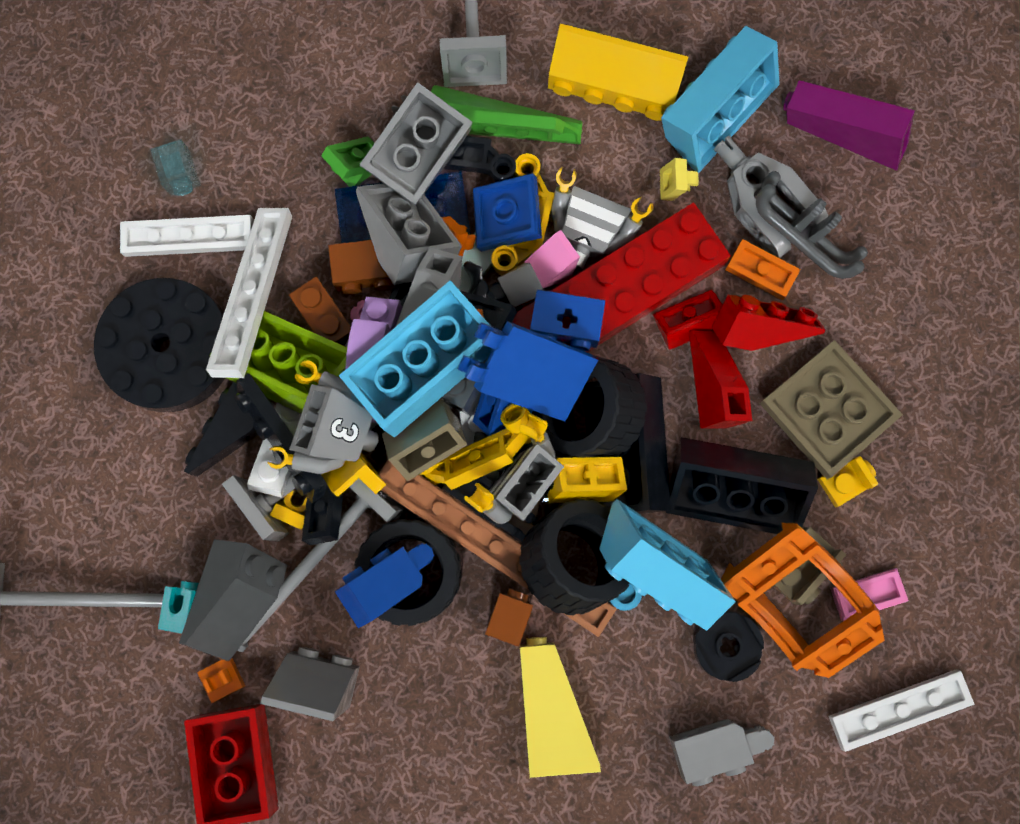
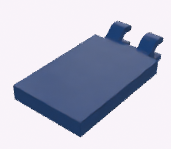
[457,321,598,421]

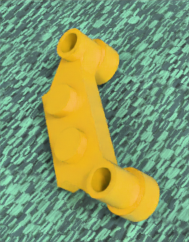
[491,153,554,276]
[420,404,531,490]

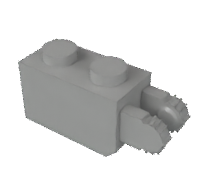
[669,719,775,786]

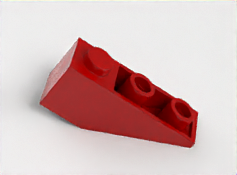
[712,294,826,351]
[689,330,753,429]

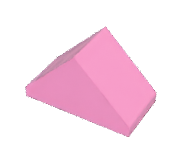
[524,230,580,288]

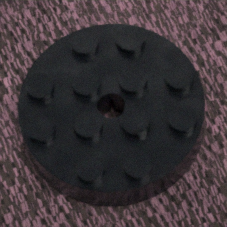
[94,278,225,412]

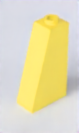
[520,637,601,778]

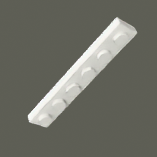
[206,208,292,378]

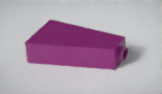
[783,80,915,171]

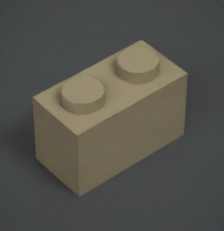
[382,398,467,481]

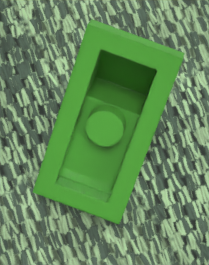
[321,136,374,190]

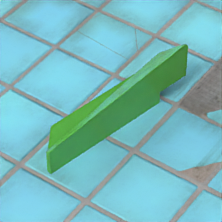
[431,85,583,144]

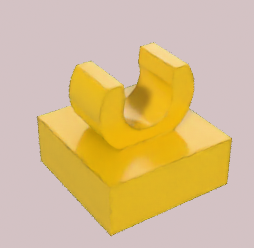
[270,490,307,530]

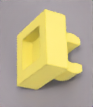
[660,158,699,201]

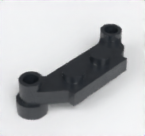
[443,136,516,182]

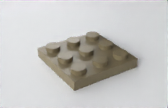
[759,340,903,480]

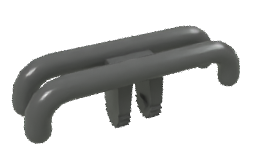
[756,171,868,279]

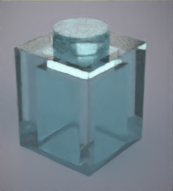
[150,139,201,196]

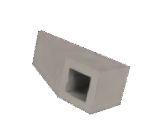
[396,247,462,326]

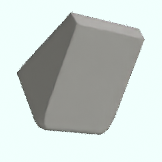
[497,263,544,307]

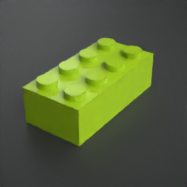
[210,311,347,414]

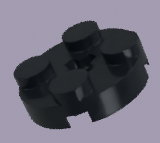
[693,612,764,682]

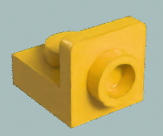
[817,456,878,507]

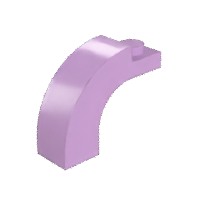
[346,297,402,423]

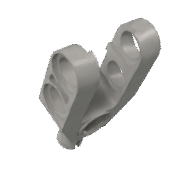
[714,135,828,258]

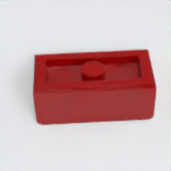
[653,290,723,350]

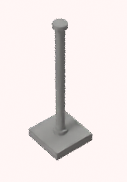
[440,0,507,87]
[222,422,379,541]
[237,478,408,652]
[0,563,164,615]

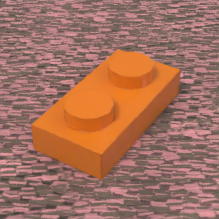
[725,239,801,301]

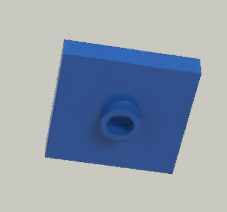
[473,173,542,252]

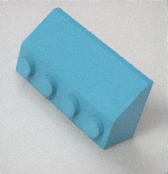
[661,26,780,173]
[339,280,492,438]
[600,499,736,631]

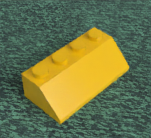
[548,23,688,121]

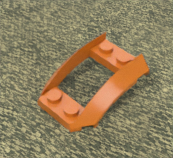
[721,523,885,678]

